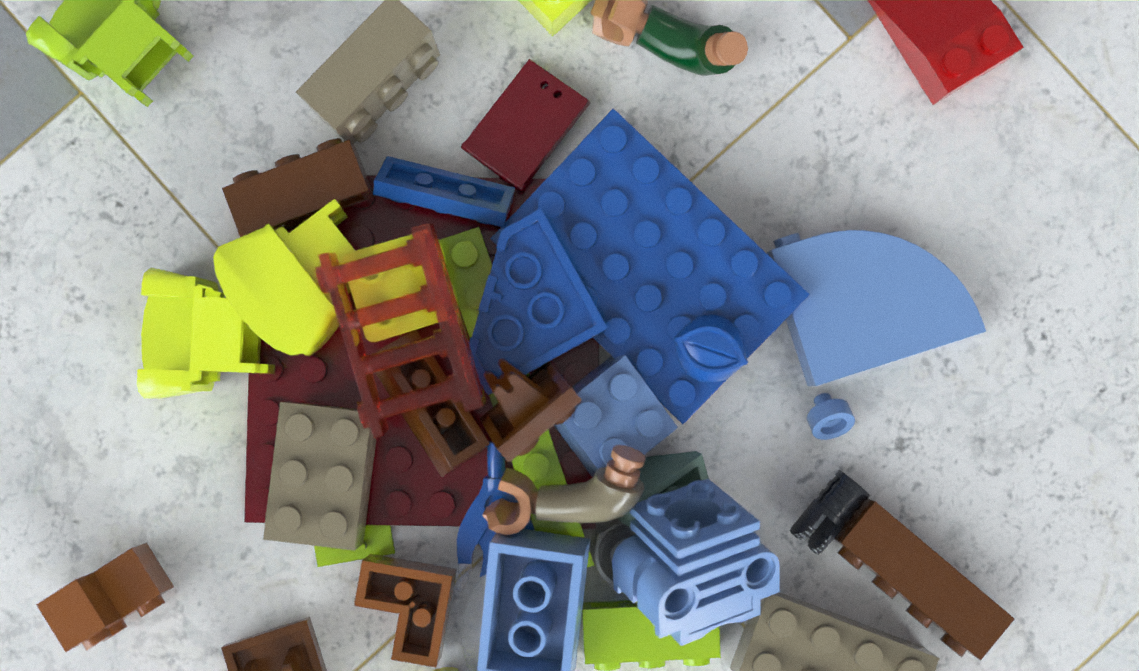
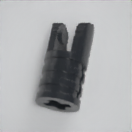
[790,470,871,555]

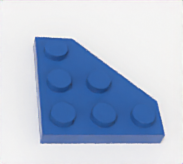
[466,208,608,395]

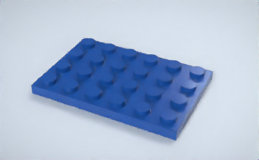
[490,108,810,424]

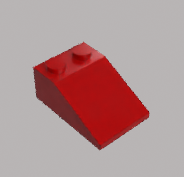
[868,0,1024,105]

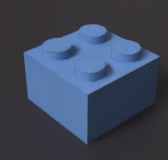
[554,355,678,477]

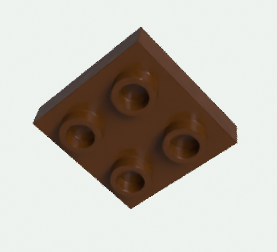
[479,358,582,462]
[221,617,327,671]

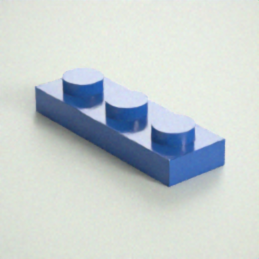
[373,156,515,227]

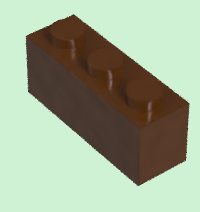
[222,138,375,237]
[370,330,490,477]

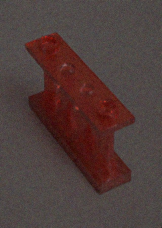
[315,223,486,438]

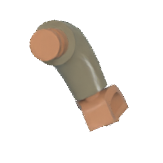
[482,445,646,535]

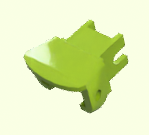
[26,0,194,107]

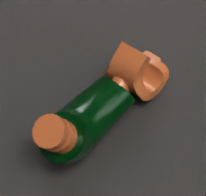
[590,0,748,76]

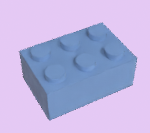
[477,529,590,671]

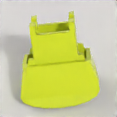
[213,199,355,357]
[137,268,275,399]

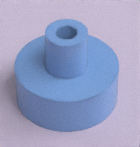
[807,393,855,440]

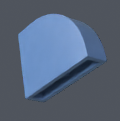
[767,230,986,386]

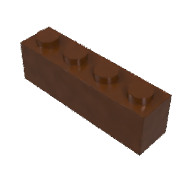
[834,499,1015,661]

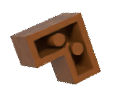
[36,542,174,652]
[354,554,457,668]

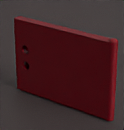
[461,59,591,192]

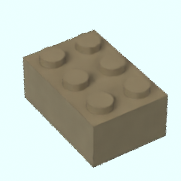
[296,0,440,145]
[263,401,380,550]

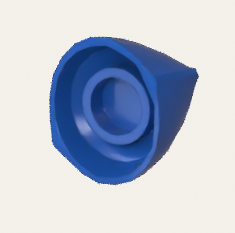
[674,314,748,383]

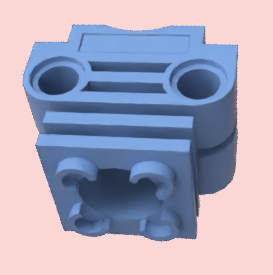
[612,479,780,646]

